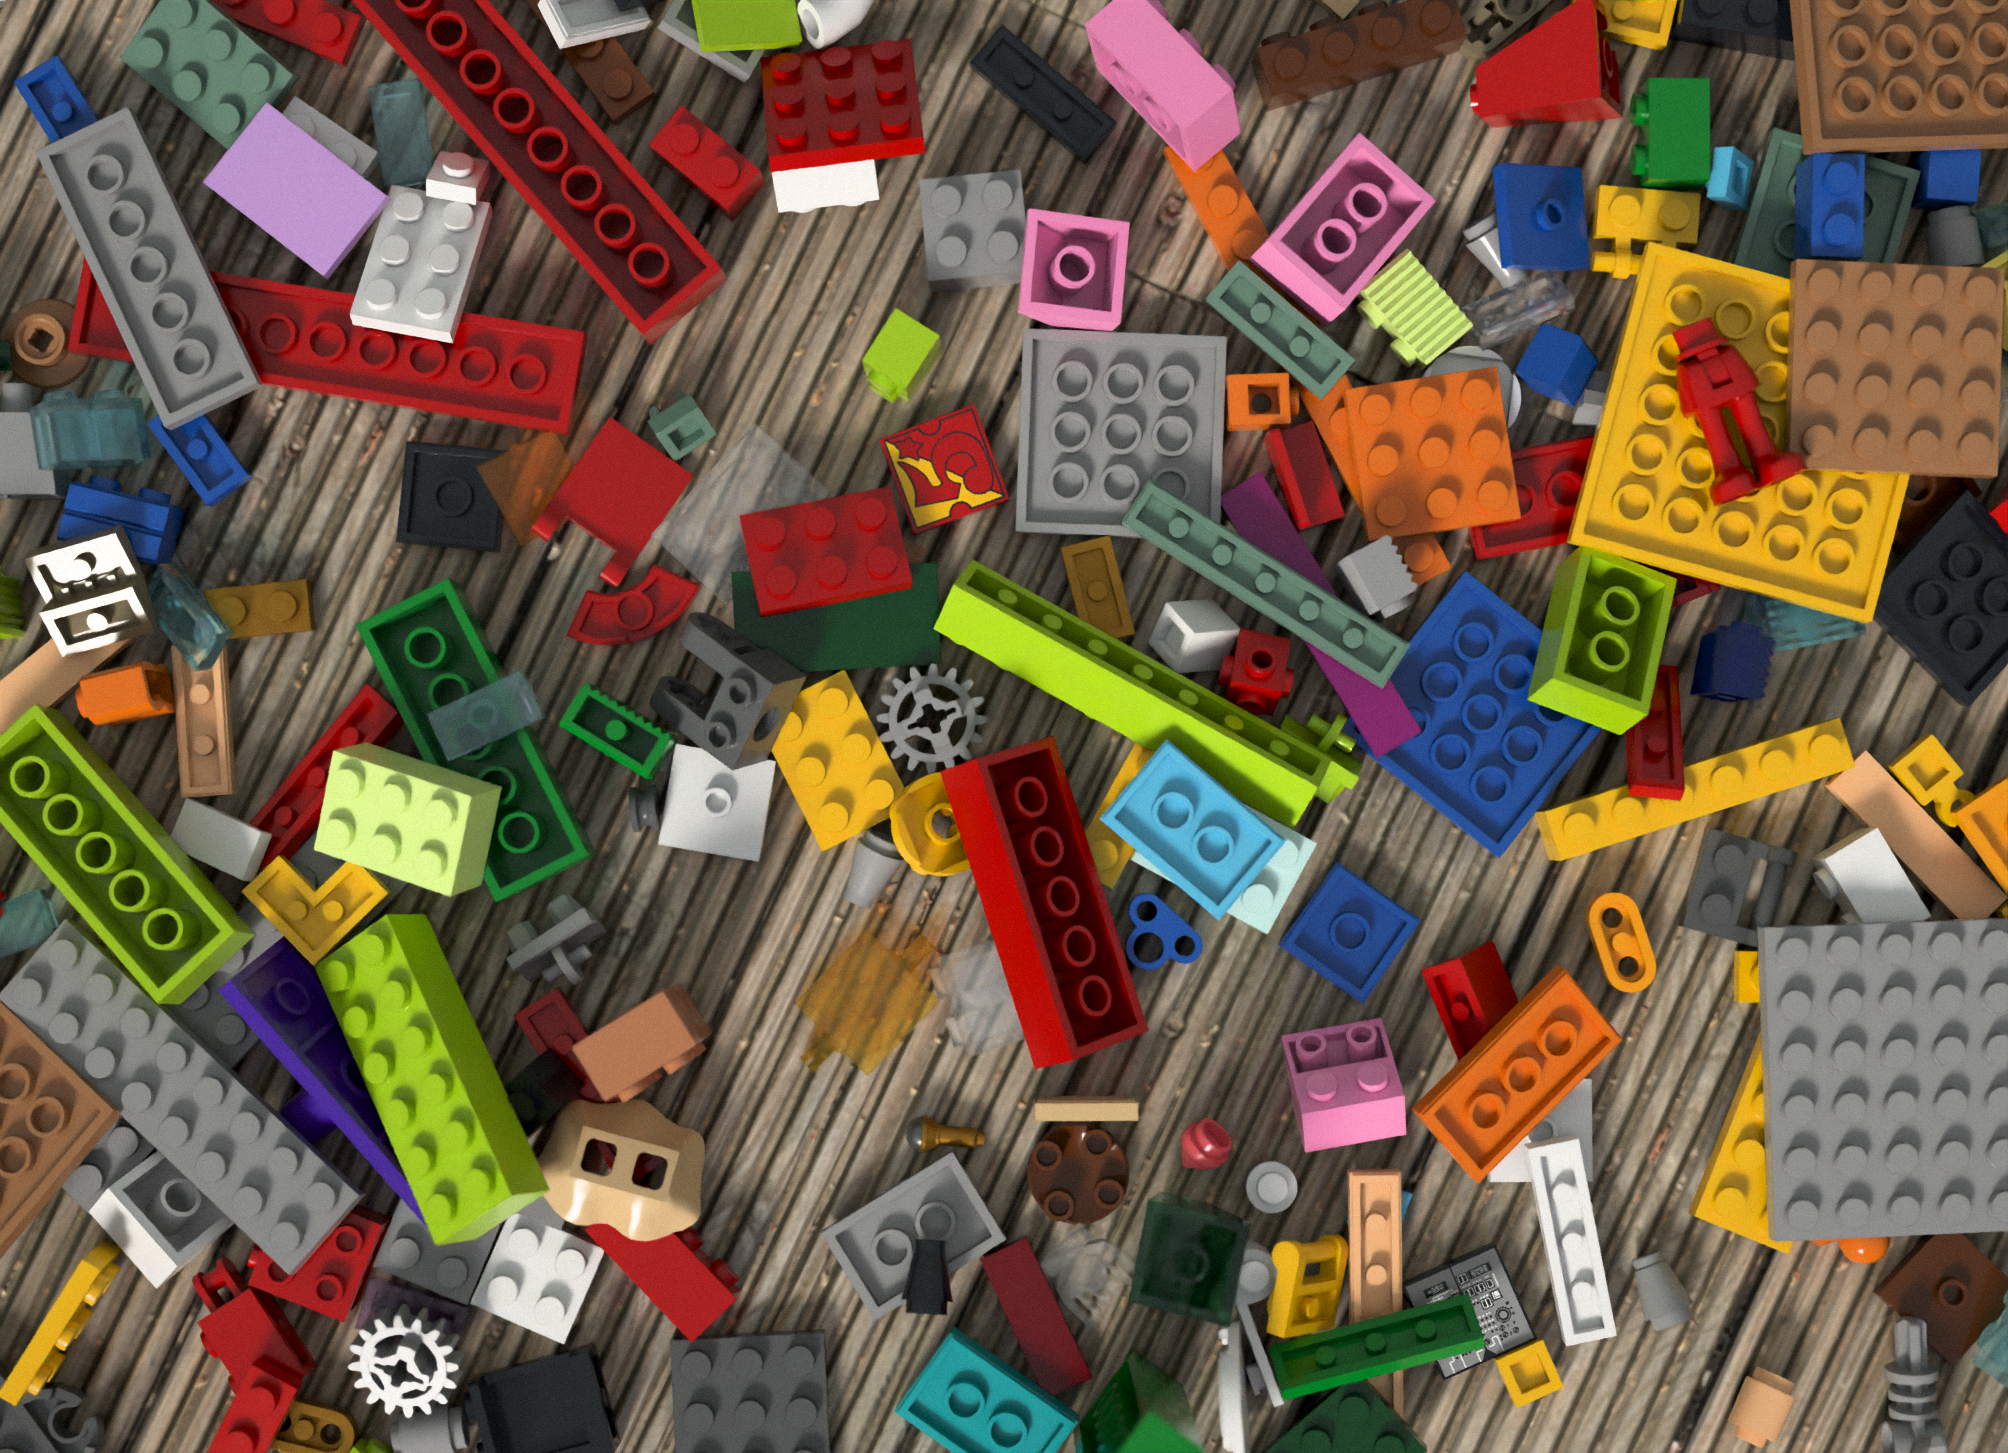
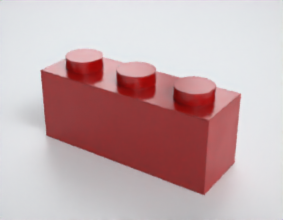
[585,1181,741,1342]

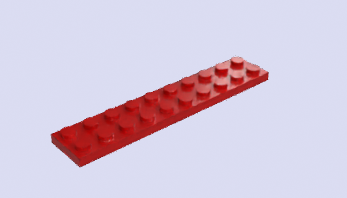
[67,256,588,435]

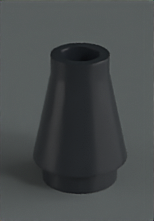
[901,1239,953,1315]

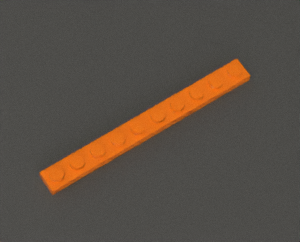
[1163,145,1452,587]

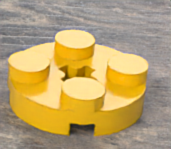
[889,772,971,877]

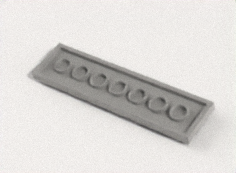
[0,919,365,1275]

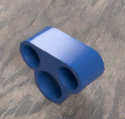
[1125,892,1203,970]

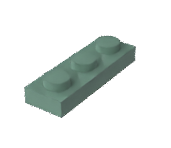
[1205,260,1356,401]

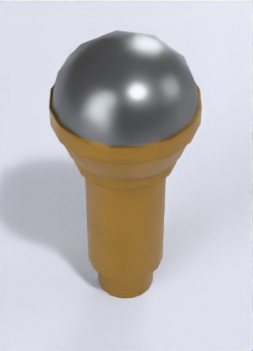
[906,1116,985,1152]

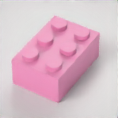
[1084,0,1241,172]
[1249,132,1436,327]

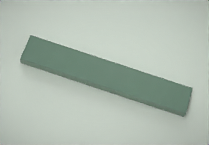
[1122,479,1411,689]

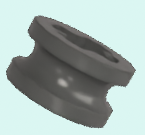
[629,785,661,832]

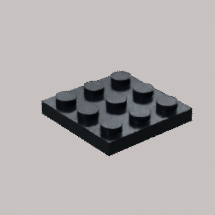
[1873,489,2008,707]

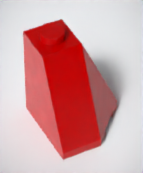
[1470,0,1623,128]

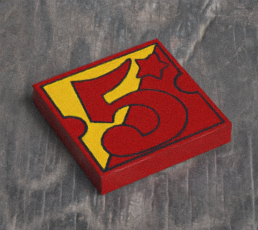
[879,404,1010,536]

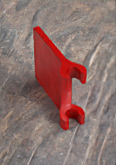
[530,417,694,589]

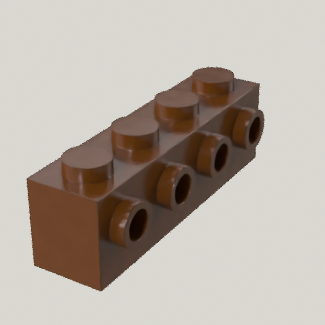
[1251,0,1467,112]

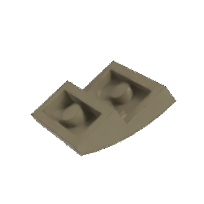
[23,524,158,657]

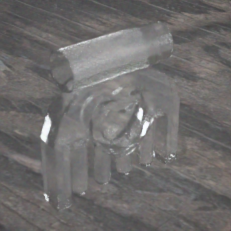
[1038,1222,1143,1328]

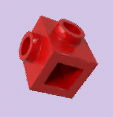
[1217,628,1294,716]

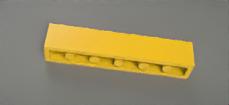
[1534,718,1856,861]

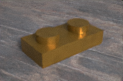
[1060,535,1135,639]
[205,579,316,641]

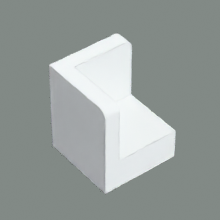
[1148,599,1240,673]

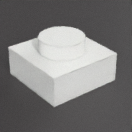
[426,151,490,206]

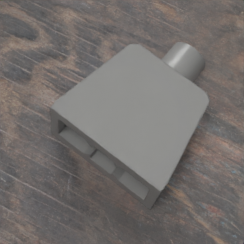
[0,383,70,500]

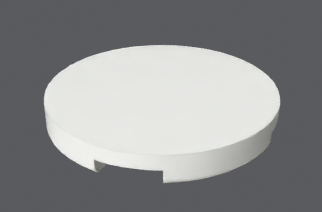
[1218,1321,1250,1453]

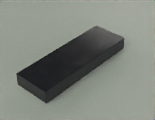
[969,25,1117,164]

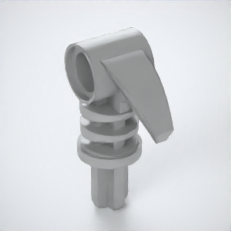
[1881,1316,1947,1453]

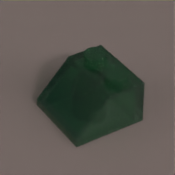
[1128,1192,1251,1327]

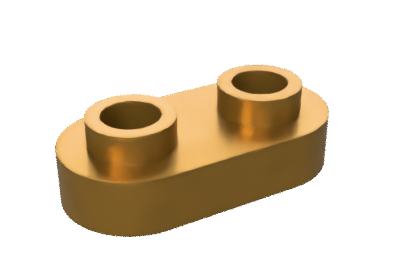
[270,1396,359,1453]

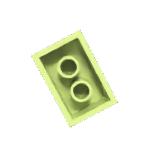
[314,742,502,897]

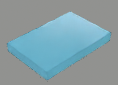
[1099,739,1287,920]

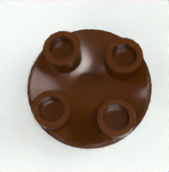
[1027,1122,1130,1224]

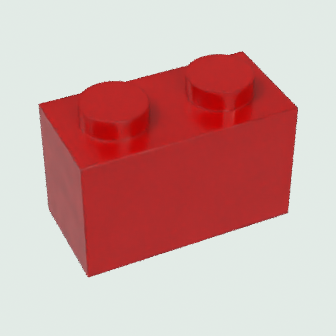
[649,105,765,222]

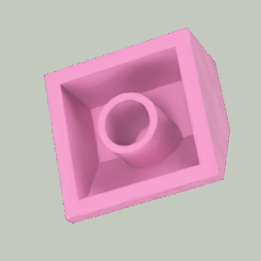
[1018,208,1130,332]

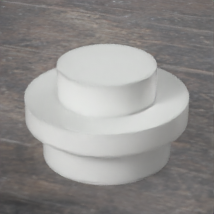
[1246,1161,1297,1213]

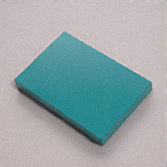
[894,1326,1080,1453]

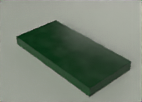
[731,562,941,672]

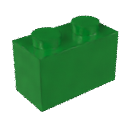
[1630,78,1710,191]

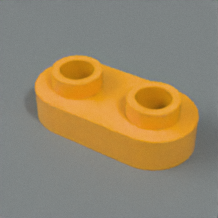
[1585,892,1656,993]

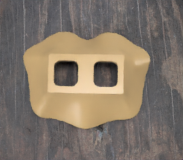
[537,1099,705,1242]

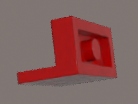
[1263,420,1345,533]
[1421,941,1519,1061]

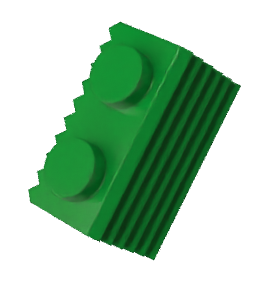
[559,683,677,780]

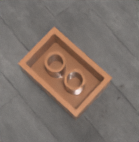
[571,982,712,1103]

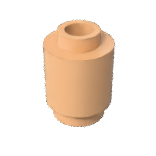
[1727,1366,1795,1449]

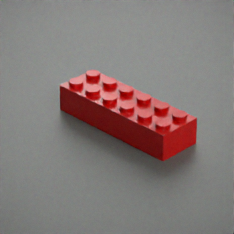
[940,736,1149,1069]

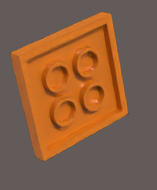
[1342,366,1521,543]

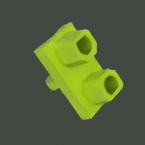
[1278,712,1363,803]

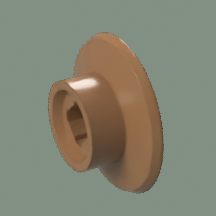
[4,299,92,389]

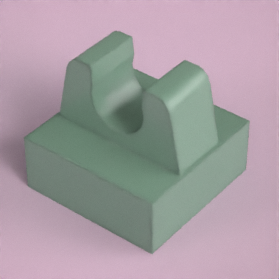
[647,391,717,462]

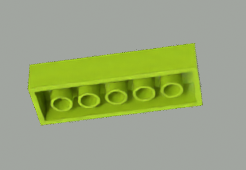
[0,703,256,1005]
[314,914,550,1246]

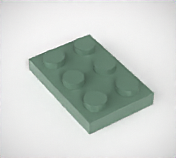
[120,0,301,150]

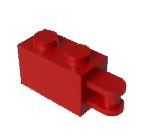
[192,1256,318,1395]

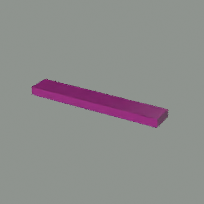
[1221,471,1422,759]

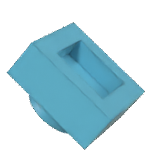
[1705,146,1754,210]

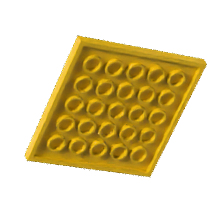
[1566,241,1910,623]

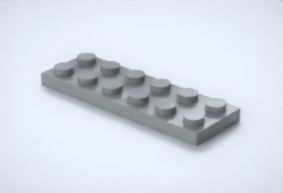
[35,107,263,430]

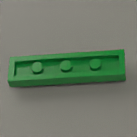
[1268,1293,1485,1401]

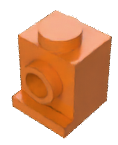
[1224,372,1299,433]

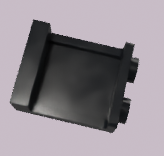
[464,1343,621,1453]

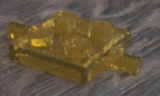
[795,930,940,1075]

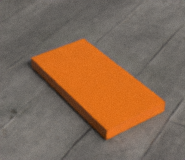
[1412,965,1623,1183]

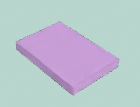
[203,102,391,280]

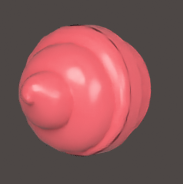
[1180,1118,1232,1170]

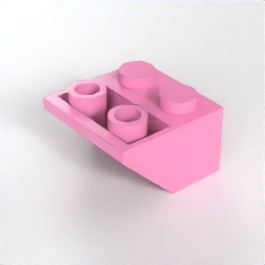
[1281,1018,1406,1153]

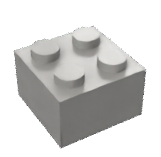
[918,169,1026,293]

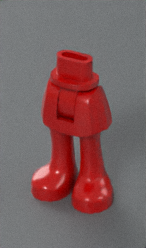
[1672,317,1808,507]

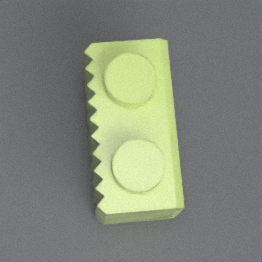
[1356,248,1473,371]

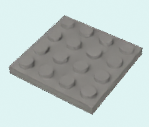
[1015,328,1227,538]

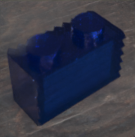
[1690,622,1776,704]

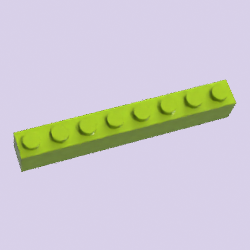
[933,559,1332,829]

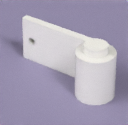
[1222,1240,1284,1407]

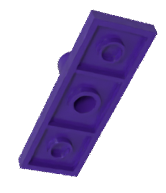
[218,936,428,1228]

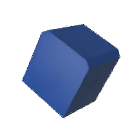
[1911,149,1981,211]
[1515,324,1599,407]

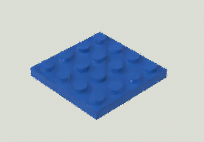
[1341,571,1602,858]

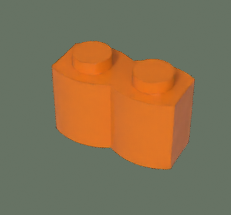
[75,660,175,727]

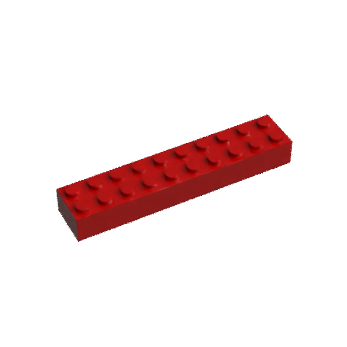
[351,0,727,345]

